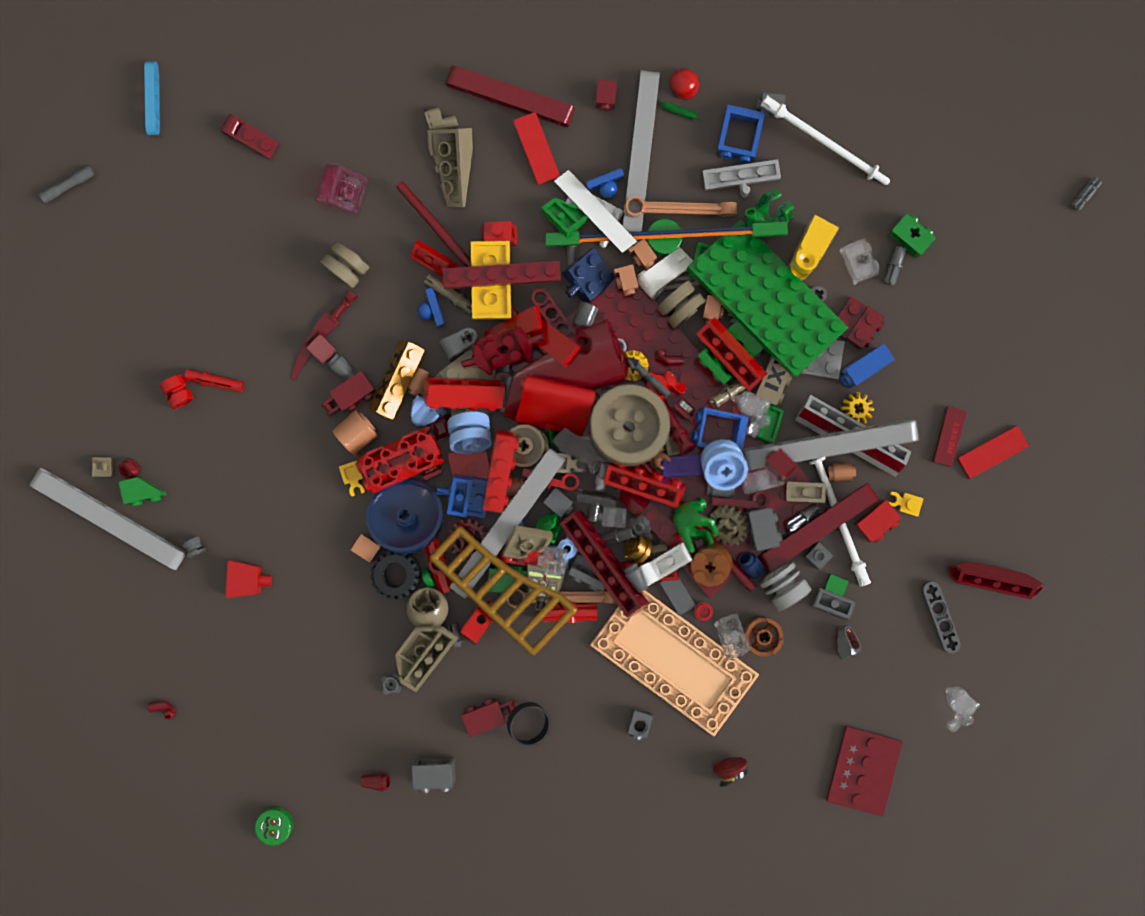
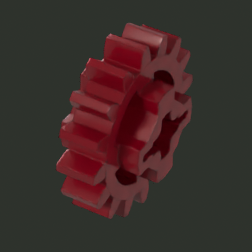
[447,518,488,560]

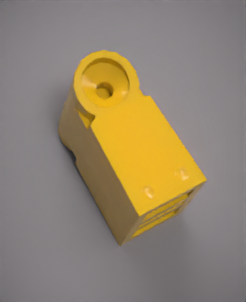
[788,215,839,280]

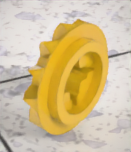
[625,350,649,381]

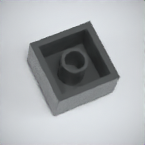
[744,507,782,551]
[412,757,456,793]

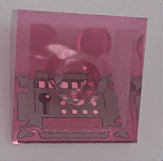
[315,164,369,215]

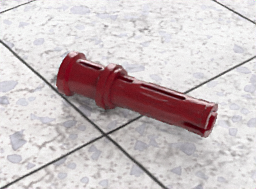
[662,399,696,455]

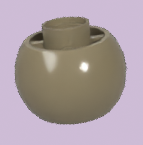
[406,588,448,626]

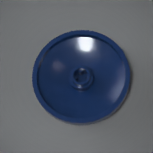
[366,479,444,554]

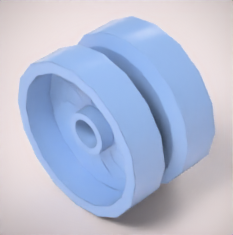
[447,412,492,454]
[700,440,748,490]

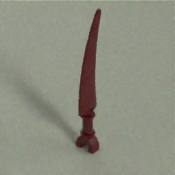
[291,290,359,380]

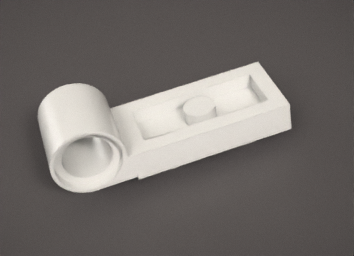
[641,543,692,586]

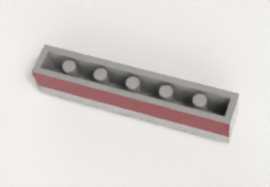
[795,395,911,477]

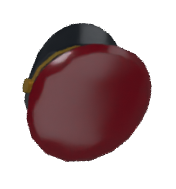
[713,757,748,787]

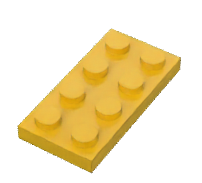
[471,241,511,320]

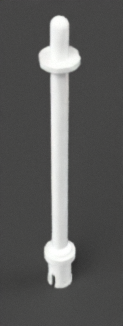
[760,95,890,185]
[809,457,871,587]

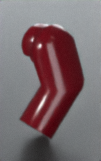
[655,349,684,365]
[148,701,176,720]

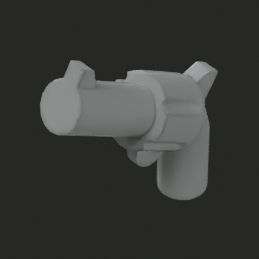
[595,461,609,493]

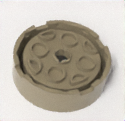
[589,385,670,466]

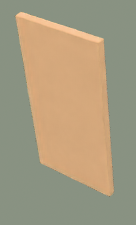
[590,590,759,736]

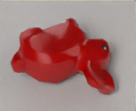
[644,370,686,400]

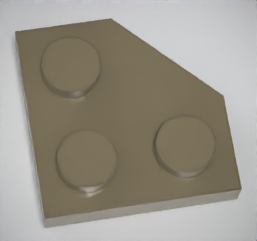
[502,525,552,559]

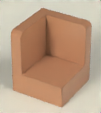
[351,534,380,563]

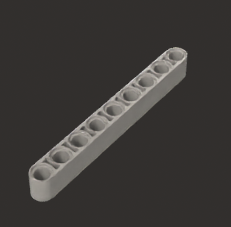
[623,70,660,232]
[742,419,919,470]
[449,448,566,599]
[29,468,186,570]

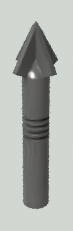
[627,357,671,398]

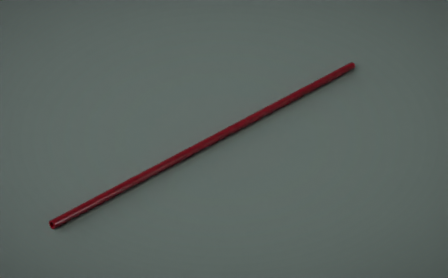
[396,181,757,592]

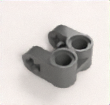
[439,328,479,362]

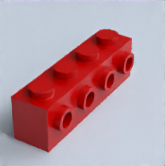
[696,317,768,391]
[423,378,505,411]
[483,429,519,513]
[603,462,687,508]

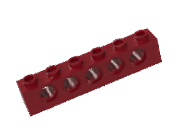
[560,511,650,618]

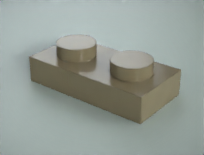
[785,482,826,503]

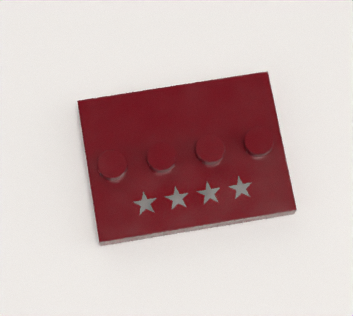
[826,726,903,817]

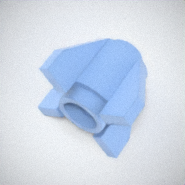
[410,394,446,427]
[548,534,579,568]

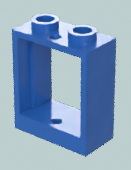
[716,105,765,163]
[839,344,895,389]
[691,407,749,451]

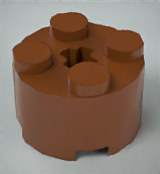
[691,543,733,587]
[742,616,784,657]

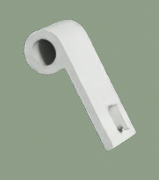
[637,247,693,300]

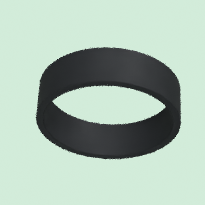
[507,702,551,747]

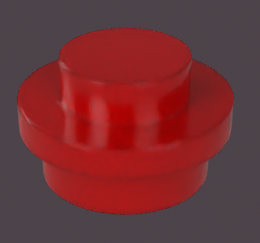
[694,602,713,621]

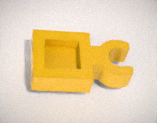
[339,461,365,496]
[889,492,924,517]

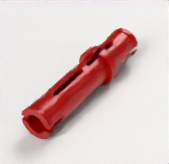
[184,369,244,393]

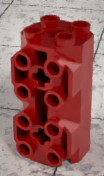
[355,426,445,493]

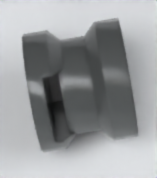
[182,536,206,558]

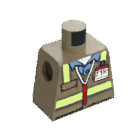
[528,564,565,611]

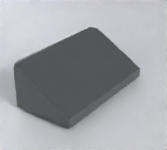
[811,588,856,620]

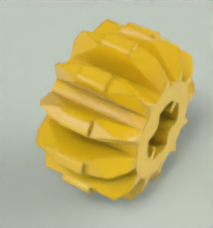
[840,393,874,424]

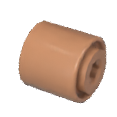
[332,410,378,456]

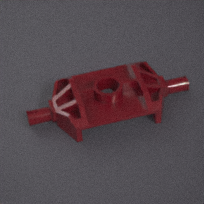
[461,326,545,376]

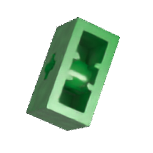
[888,213,936,258]

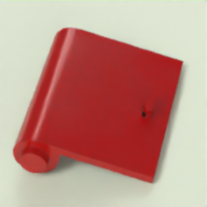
[515,375,596,437]

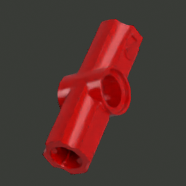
[424,536,453,594]
[542,603,597,623]

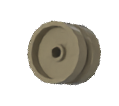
[320,241,370,288]
[657,281,706,329]
[509,425,550,467]

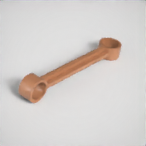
[624,196,737,218]
[507,588,616,608]

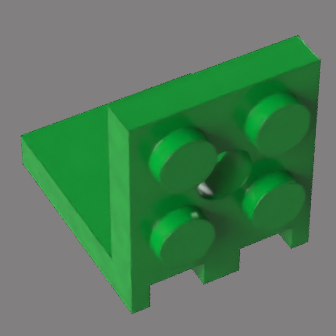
[698,321,764,384]

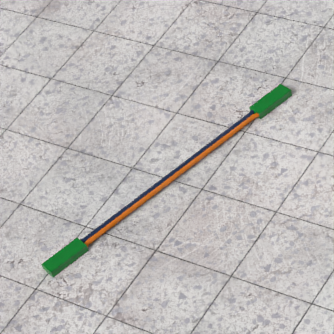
[546,222,788,247]

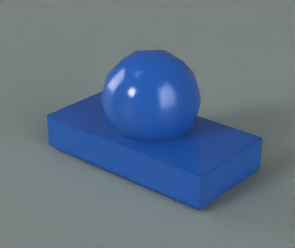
[586,168,624,198]
[417,288,445,328]

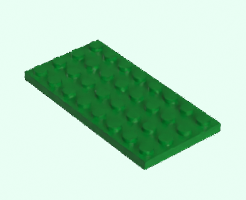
[687,220,848,379]

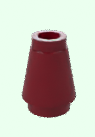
[360,772,390,792]

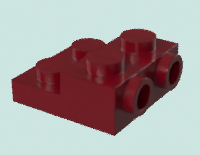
[837,296,885,350]

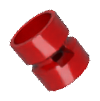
[159,374,194,410]

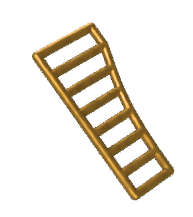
[430,526,577,656]

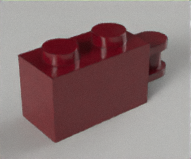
[321,371,376,416]
[461,698,515,737]

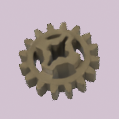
[708,505,750,546]

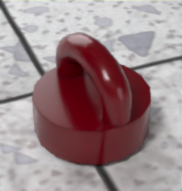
[118,459,140,479]

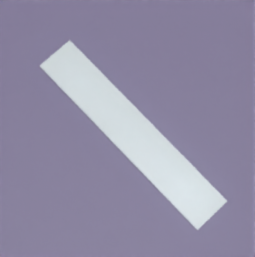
[554,170,637,253]

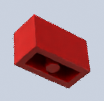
[854,500,901,543]

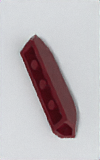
[619,489,697,557]
[948,562,1044,599]

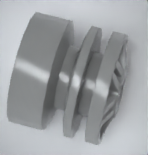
[759,562,812,611]

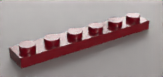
[443,261,561,289]

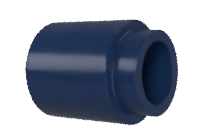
[738,552,765,579]

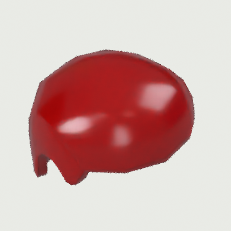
[670,68,699,100]

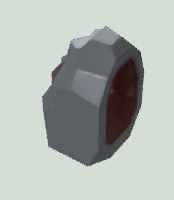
[836,625,861,660]

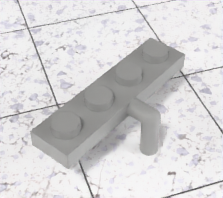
[702,159,781,198]

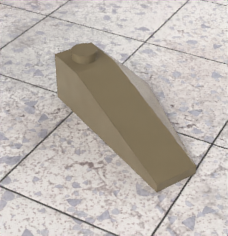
[427,128,473,207]

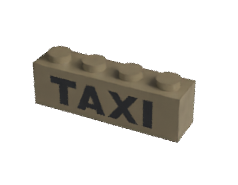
[753,356,792,406]

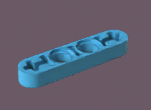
[144,61,160,135]

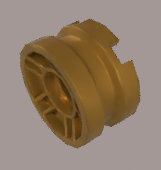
[623,535,653,563]

